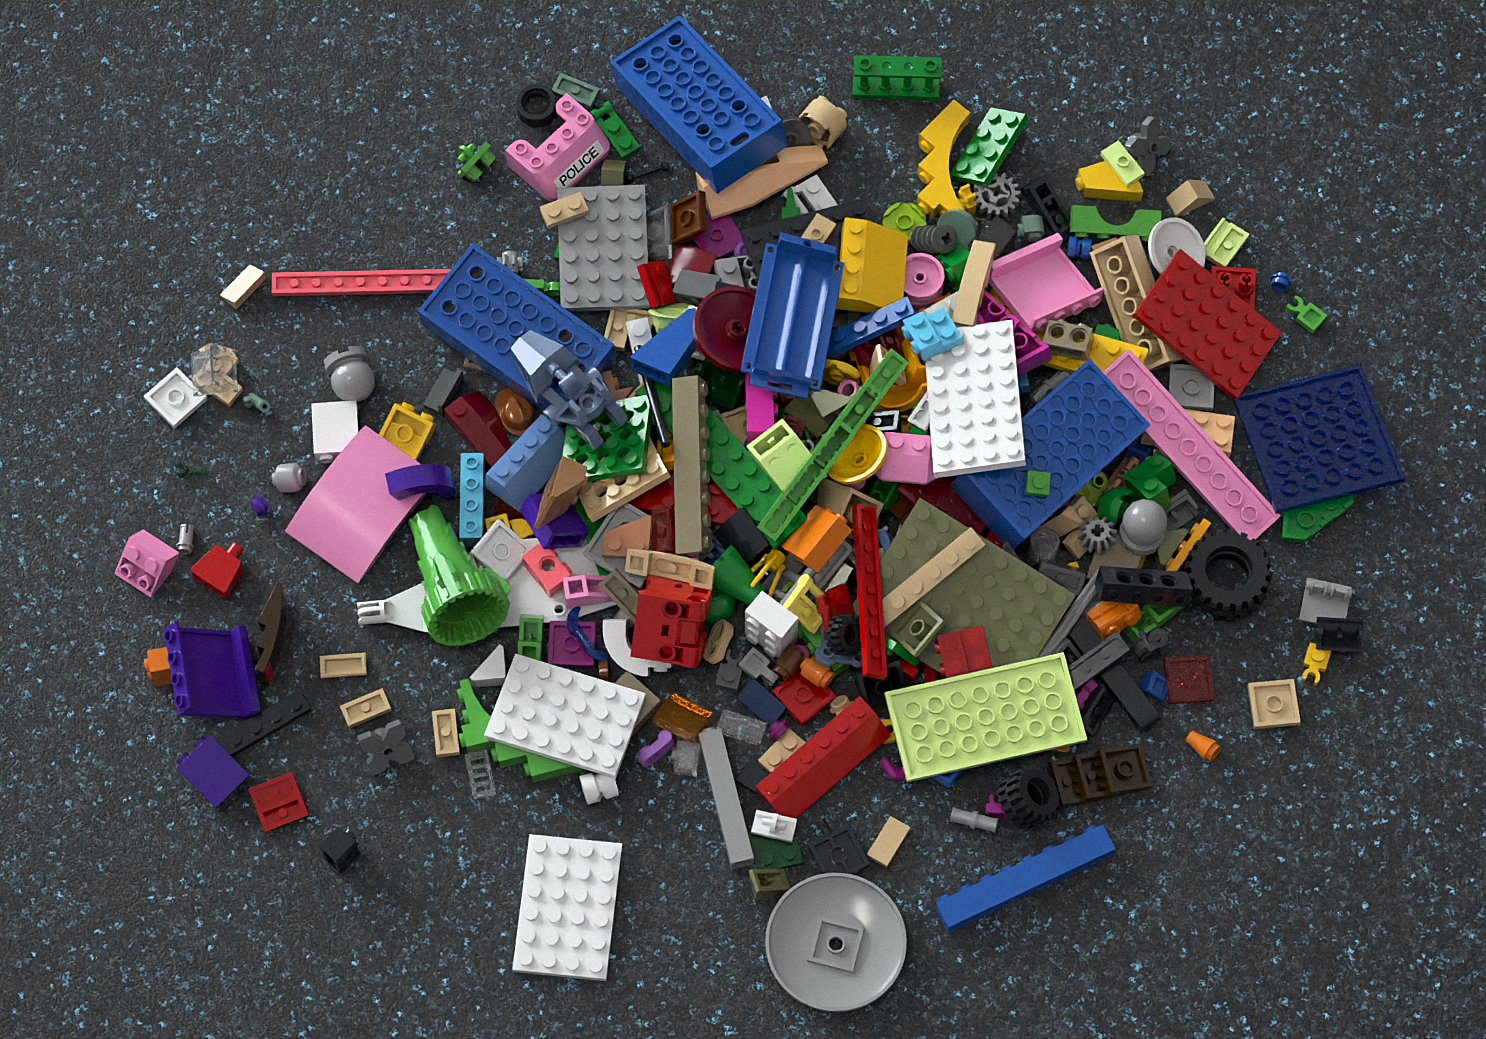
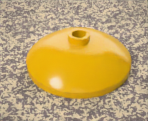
[827,424,888,484]

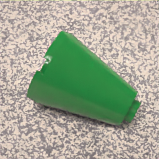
[712,545,765,606]

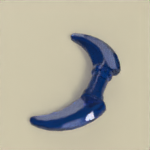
[566,606,613,661]

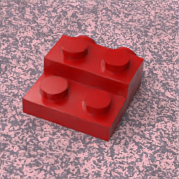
[934,625,992,678]

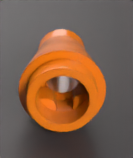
[1185,730,1221,762]

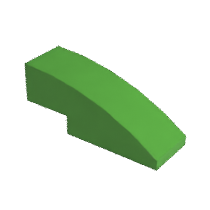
[1122,597,1192,643]
[518,614,544,661]

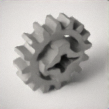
[973,172,1020,219]

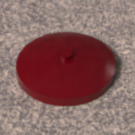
[692,286,756,373]

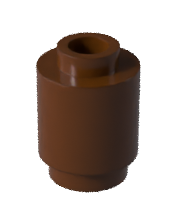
[772,647,804,681]

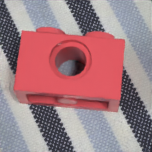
[522,544,572,598]

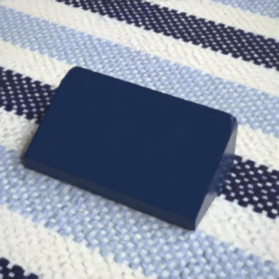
[737,678,787,727]

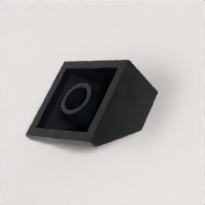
[849,658,907,712]

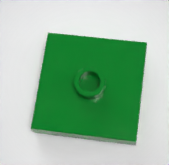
[885,636,920,667]

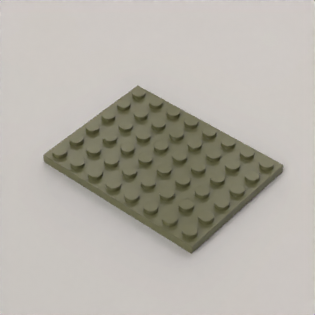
[853,498,1076,673]

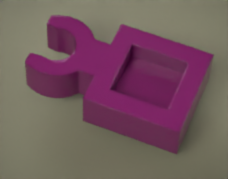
[1075,679,1098,711]

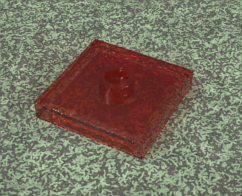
[1163,655,1215,704]

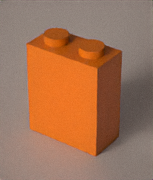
[781,505,852,573]

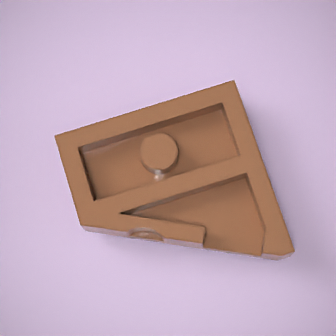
[602,515,652,558]

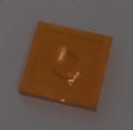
[652,692,713,743]

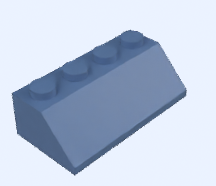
[485,414,565,512]

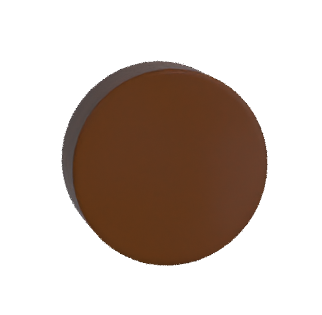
[598,660,611,683]

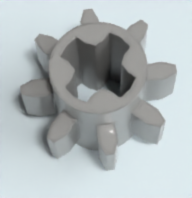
[497,251,523,275]

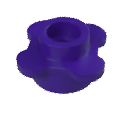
[250,493,269,518]

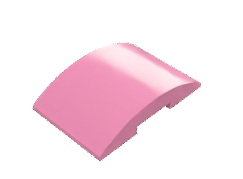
[285,425,426,584]

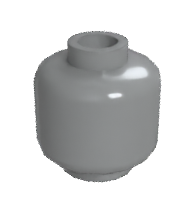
[272,463,307,493]

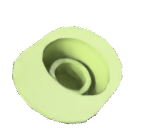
[648,303,696,334]

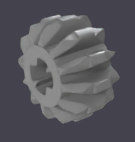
[1078,515,1117,555]

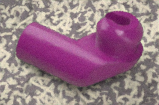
[879,757,906,781]

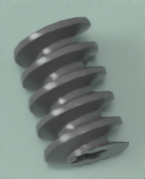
[910,225,957,253]

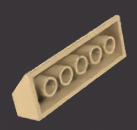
[1089,235,1183,372]

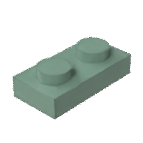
[552,73,600,110]

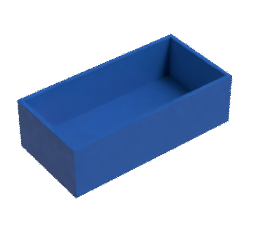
[950,358,1150,550]

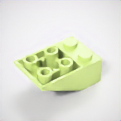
[746,419,827,491]

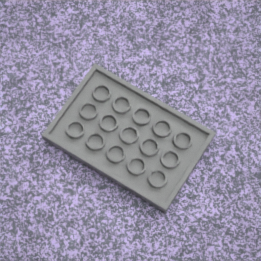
[557,185,650,312]

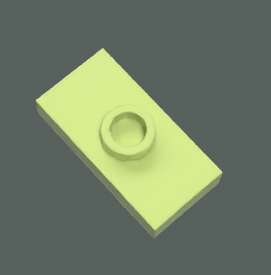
[1100,140,1145,187]

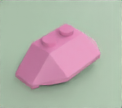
[874,432,937,485]

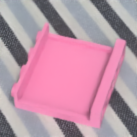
[988,233,1104,332]

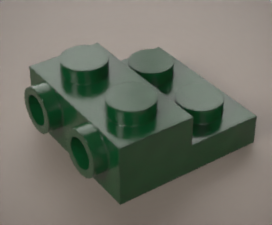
[693,358,745,410]

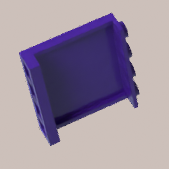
[164,621,261,719]

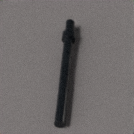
[634,345,670,448]

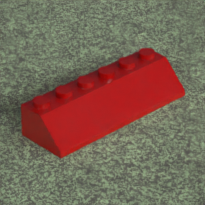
[756,696,891,819]

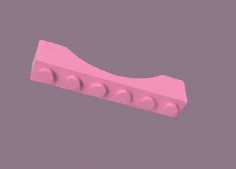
[563,557,699,608]

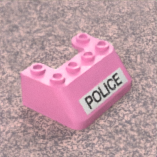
[505,93,610,202]

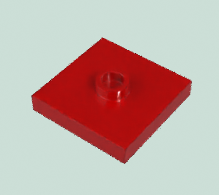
[771,669,836,726]

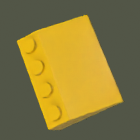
[835,218,908,313]

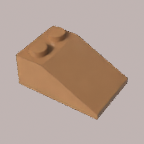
[534,456,588,529]

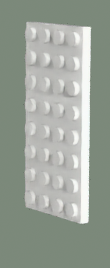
[925,320,1026,478]

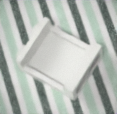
[312,401,359,463]

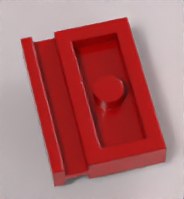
[637,260,677,308]

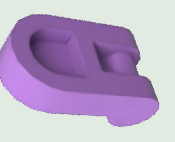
[638,730,674,768]

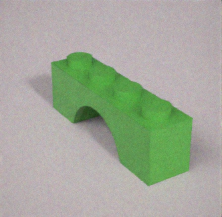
[1069,205,1162,242]

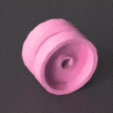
[903,253,945,310]

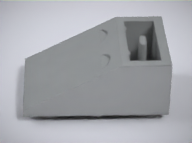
[713,255,758,292]

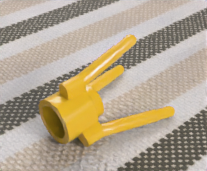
[750,548,787,598]

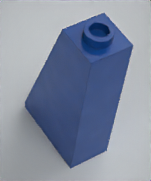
[630,309,697,387]

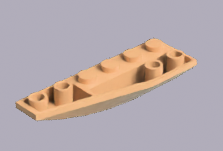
[696,145,828,219]

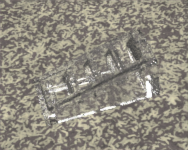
[464,750,496,800]

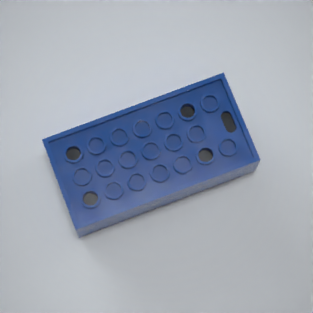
[610,16,788,194]
[418,243,616,426]

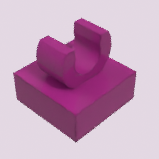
[985,794,1008,820]

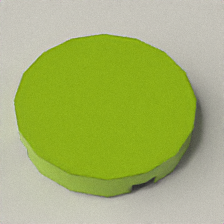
[882,202,926,244]

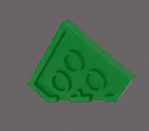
[1281,475,1355,543]

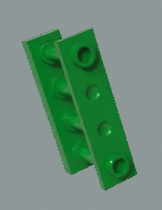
[852,55,942,101]

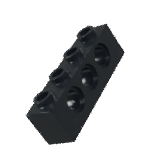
[1095,566,1193,607]

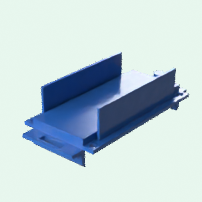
[740,232,844,400]

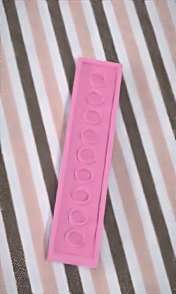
[1103,349,1281,540]

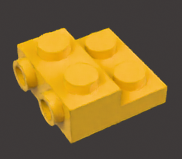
[379,402,438,461]

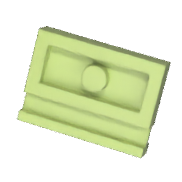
[1204,218,1249,267]

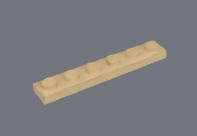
[882,527,986,628]

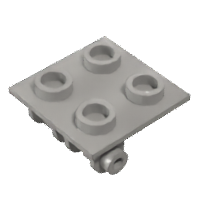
[1299,578,1352,624]

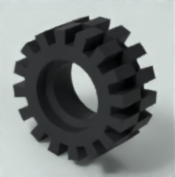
[825,614,861,656]

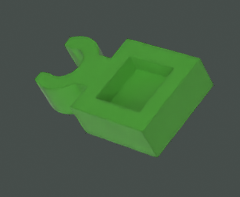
[524,279,560,297]
[1286,295,1328,334]

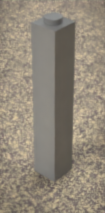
[698,727,754,870]

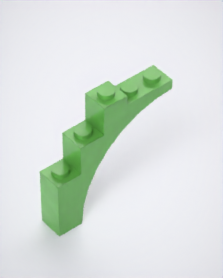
[457,679,586,783]

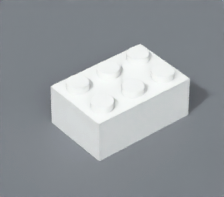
[745,591,798,658]

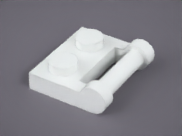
[783,175,838,215]

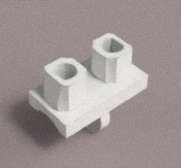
[751,810,797,843]

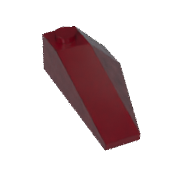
[444,391,511,469]

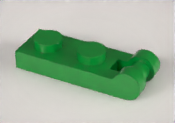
[589,101,640,161]

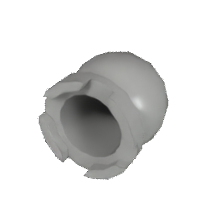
[324,346,375,402]
[1119,499,1167,555]

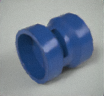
[1067,236,1092,260]

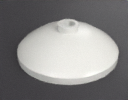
[1148,218,1205,274]

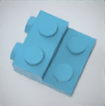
[901,308,964,361]

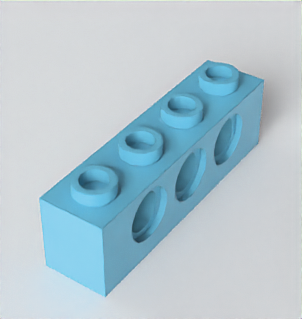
[460,453,485,547]

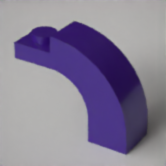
[385,464,456,501]

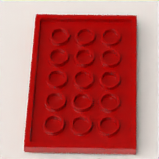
[1132,249,1282,400]

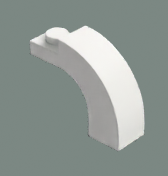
[603,619,673,676]

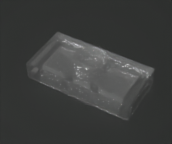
[716,709,767,746]

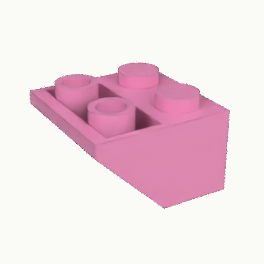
[114,529,179,597]

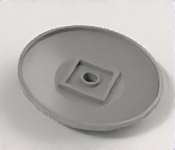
[765,873,907,1012]

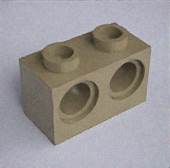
[1042,319,1094,361]

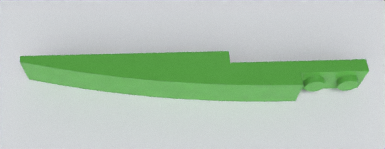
[756,348,909,542]

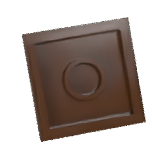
[670,190,707,246]

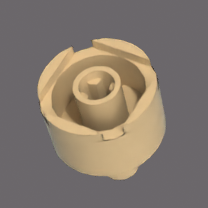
[797,96,847,148]

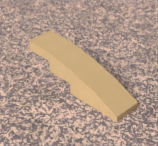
[952,240,996,326]

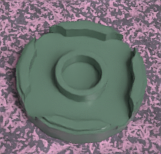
[937,209,979,249]

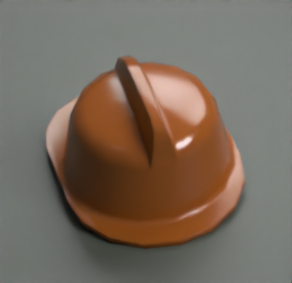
[495,388,538,436]

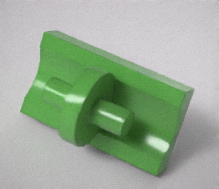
[457,142,496,182]

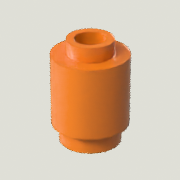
[800,656,835,689]

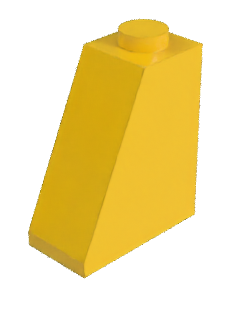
[1075,161,1143,202]

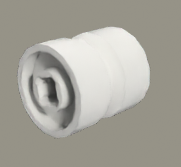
[579,773,619,805]

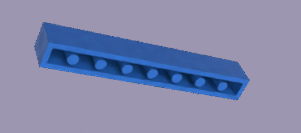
[935,825,1116,933]

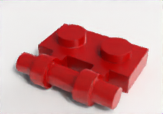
[816,584,855,635]

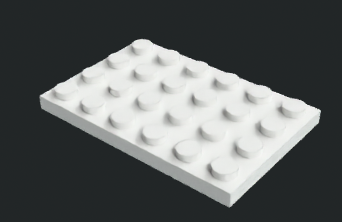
[484,654,646,779]
[512,834,622,981]

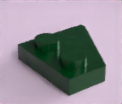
[747,830,803,869]

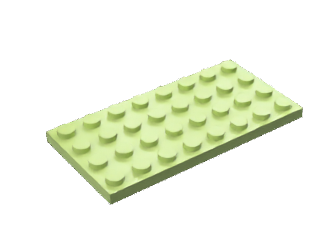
[884,652,1087,782]

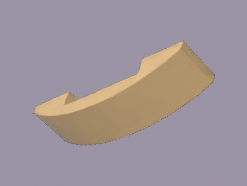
[625,549,715,590]

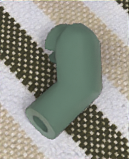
[243,393,270,412]

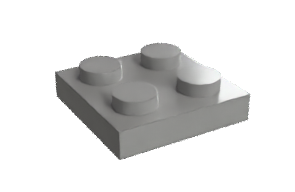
[1168,364,1214,411]

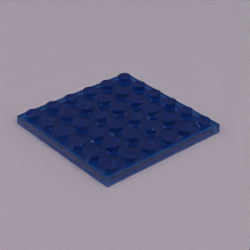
[1233,364,1406,514]

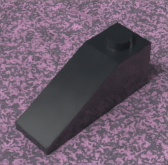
[1020,176,1075,244]

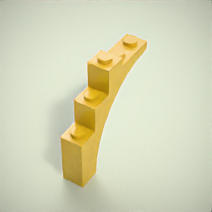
[916,100,978,230]

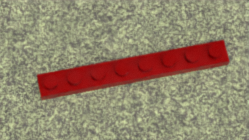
[852,504,887,680]

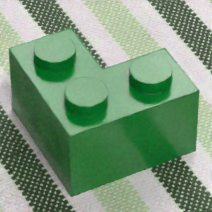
[934,243,990,293]
[1123,452,1176,510]

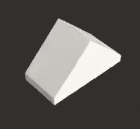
[470,644,506,687]

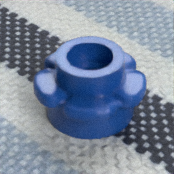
[1270,272,1292,292]

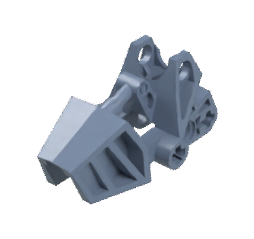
[511,330,629,450]

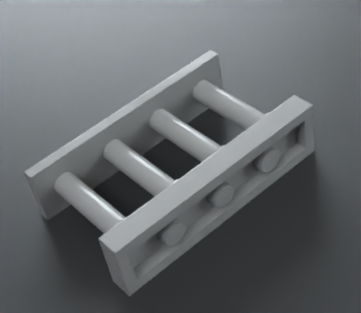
[762,540,853,606]

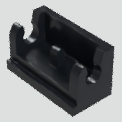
[1314,617,1364,652]

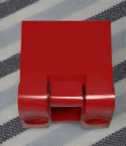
[630,574,713,668]

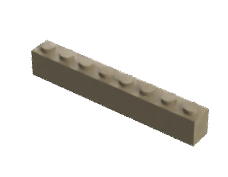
[672,375,712,558]

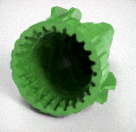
[409,505,511,646]

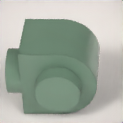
[1017,215,1045,242]

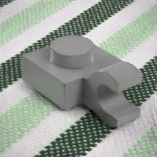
[737,647,778,686]

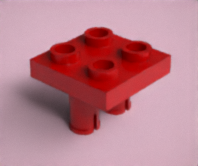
[1211,266,1256,309]

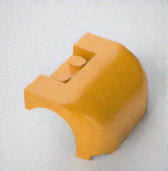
[848,324,927,413]

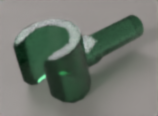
[175,462,207,479]

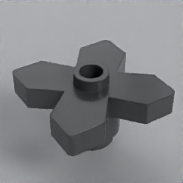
[1124,116,1172,176]
[357,719,415,776]

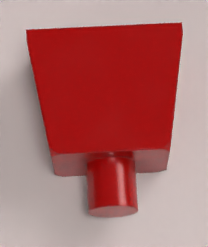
[190,542,244,600]

